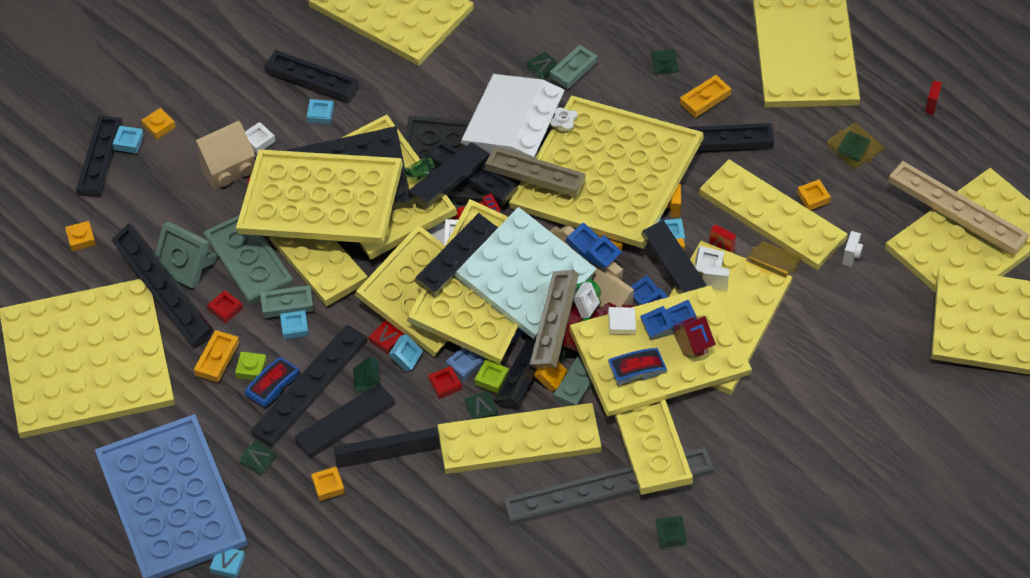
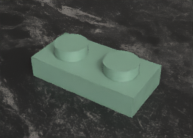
[550,45,598,89]
[260,285,314,318]
[554,357,593,406]

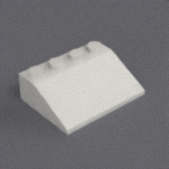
[460,74,564,158]

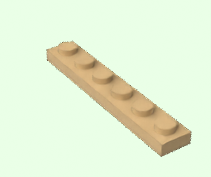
[888,161,1029,255]

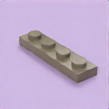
[485,147,586,197]
[530,270,579,369]

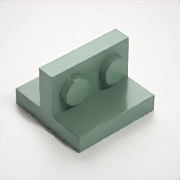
[155,222,218,288]

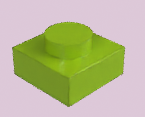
[235,352,267,380]
[475,360,509,394]

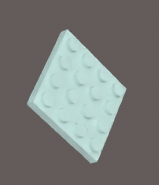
[455,207,597,339]

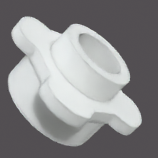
[550,108,578,132]

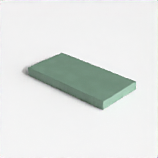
[203,215,294,306]

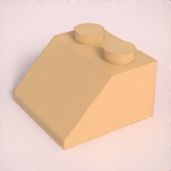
[196,121,255,190]

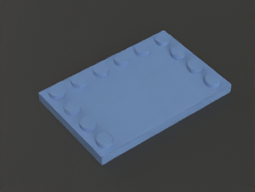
[95,414,248,578]

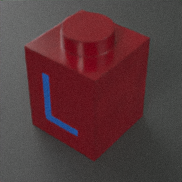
[673,316,716,357]

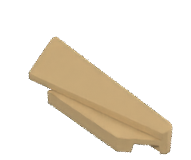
[550,226,634,308]

